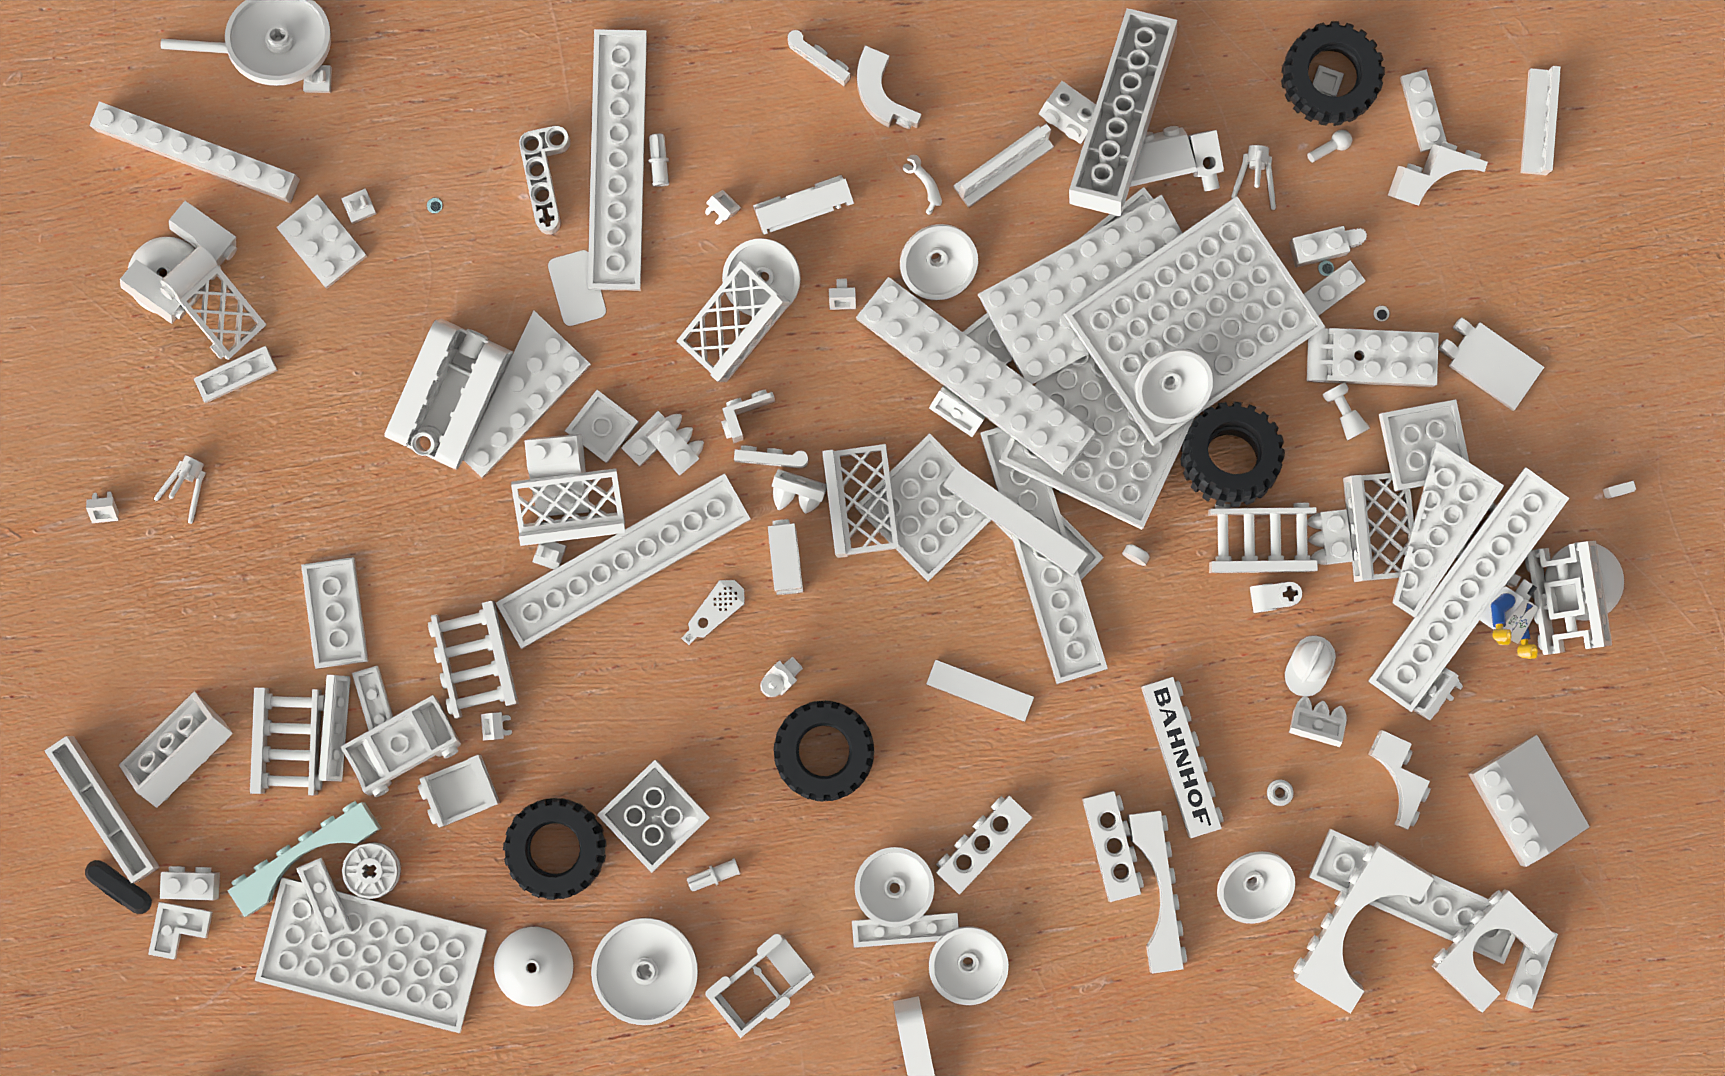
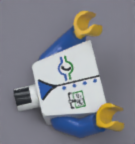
[1479,579,1538,659]

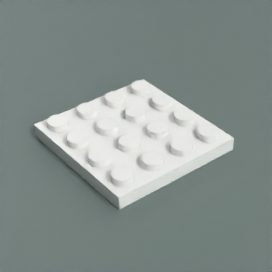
[855,433,991,582]

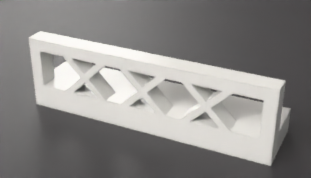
[1520,66,1561,175]

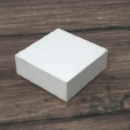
[1312,65,1344,97]
[1603,481,1636,499]

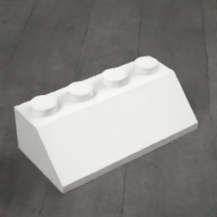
[1081,126,1197,187]
[119,691,233,808]

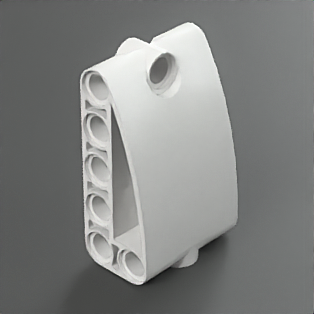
[385,318,513,470]

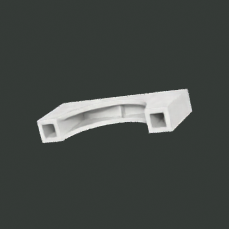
[1293,842,1434,1014]

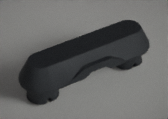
[85,860,152,914]

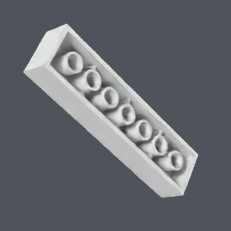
[1069,8,1177,216]

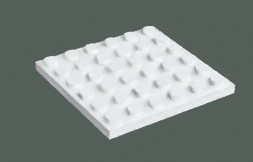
[999,353,1195,530]

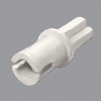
[649,134,669,187]
[687,858,740,891]

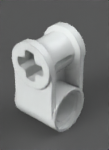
[1250,582,1302,613]

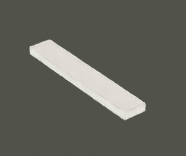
[943,464,1088,576]

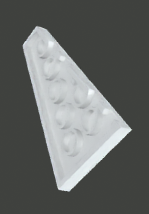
[1392,442,1504,618]

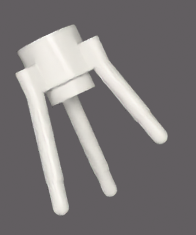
[1231,145,1276,210]
[154,455,206,524]

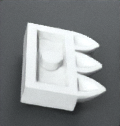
[646,414,704,476]
[1307,509,1353,565]
[1289,696,1347,747]

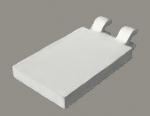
[1438,317,1544,411]

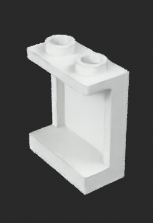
[418,755,500,828]

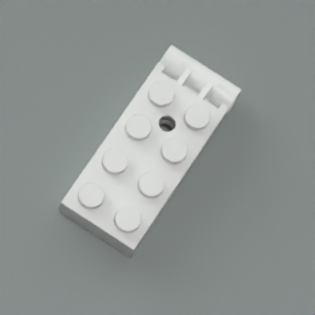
[1307,328,1439,387]

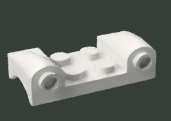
[340,695,461,797]

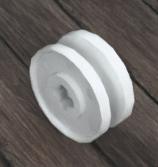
[342,842,401,899]

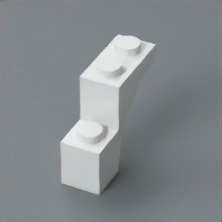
[1388,141,1488,206]
[1368,730,1431,829]

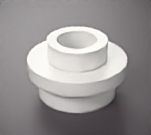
[1267,780,1293,806]

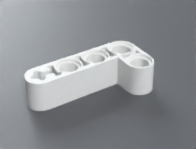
[519,126,570,234]
[893,996,935,1076]

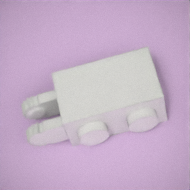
[1289,226,1367,268]

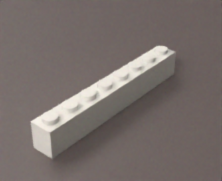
[90,102,300,203]

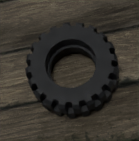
[1281,21,1385,126]
[1180,401,1285,507]
[773,700,874,802]
[503,798,607,900]

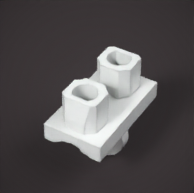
[760,657,803,697]

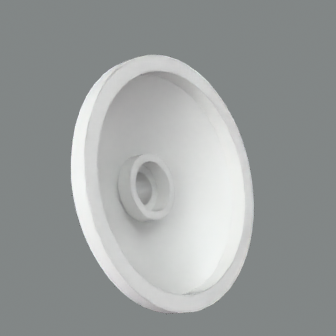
[900,224,978,300]
[128,237,200,314]
[722,238,801,316]
[1135,349,1213,424]
[1545,542,1624,621]
[855,847,934,927]
[1217,851,1295,924]
[929,926,1009,1005]
[494,927,574,1006]

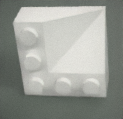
[597,760,710,873]

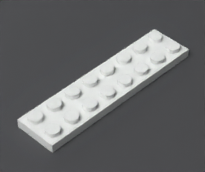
[1309,829,1515,964]

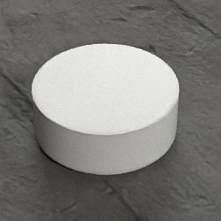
[1122,544,1150,566]

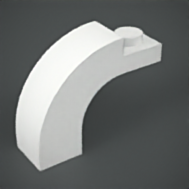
[857,46,921,129]

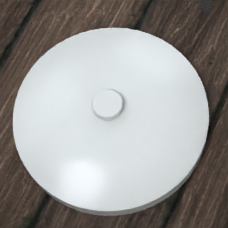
[225,0,331,86]
[591,918,698,1025]

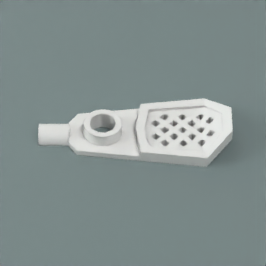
[681,580,745,645]

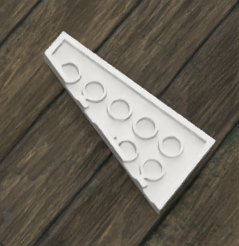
[463,311,591,478]

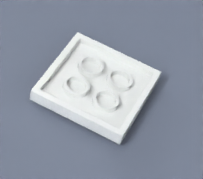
[1379,399,1469,491]

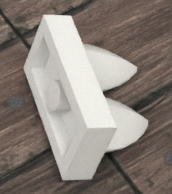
[772,469,827,514]

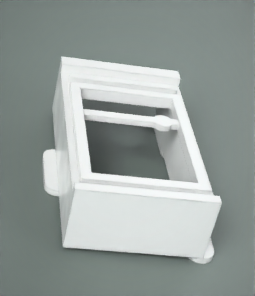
[753,175,854,234]
[706,934,815,1038]

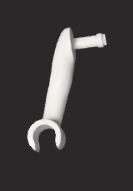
[903,155,942,215]

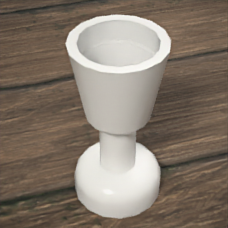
[1322,382,1370,440]

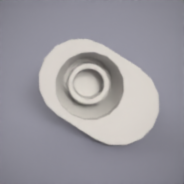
[1285,636,1336,697]

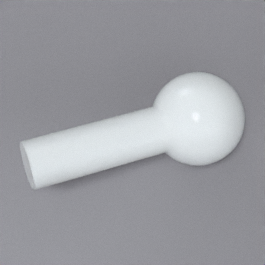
[1307,130,1352,163]

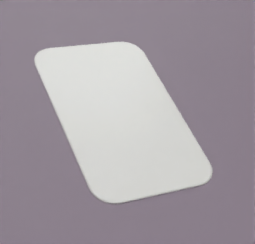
[548,250,606,326]

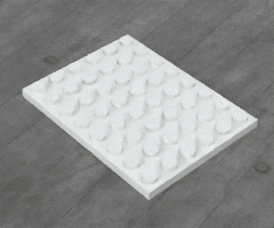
[1064,196,1325,445]

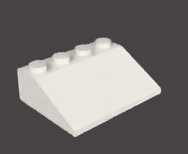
[1468,735,1590,867]

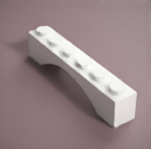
[1127,810,1187,974]

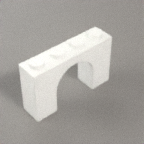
[120,201,237,324]
[768,519,803,595]
[1432,889,1555,1013]

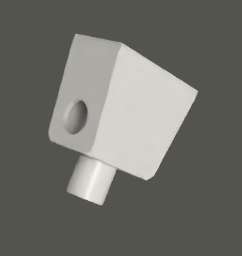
[1188,130,1224,191]

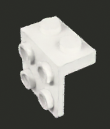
[721,389,775,443]

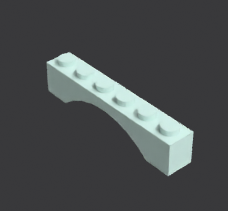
[227,801,382,917]

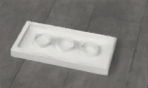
[301,557,368,669]

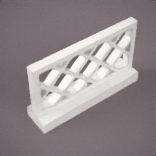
[953,124,1054,208]
[677,261,791,382]
[822,444,899,558]
[511,469,625,546]
[1343,473,1414,582]

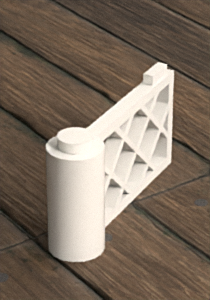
[160,246,266,360]

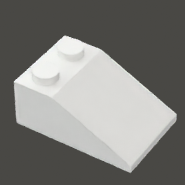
[525,434,590,517]

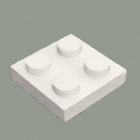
[565,390,639,463]

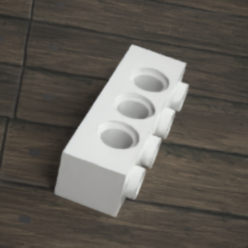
[1082,791,1144,902]
[936,795,1032,895]

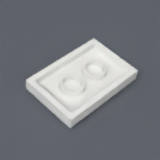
[277,195,367,289]

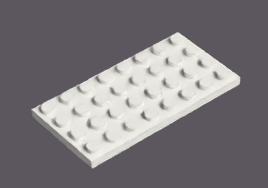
[978,195,1182,384]
[255,877,488,1033]

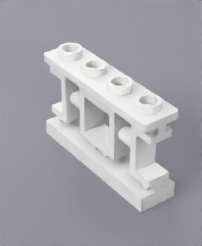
[1525,541,1612,655]

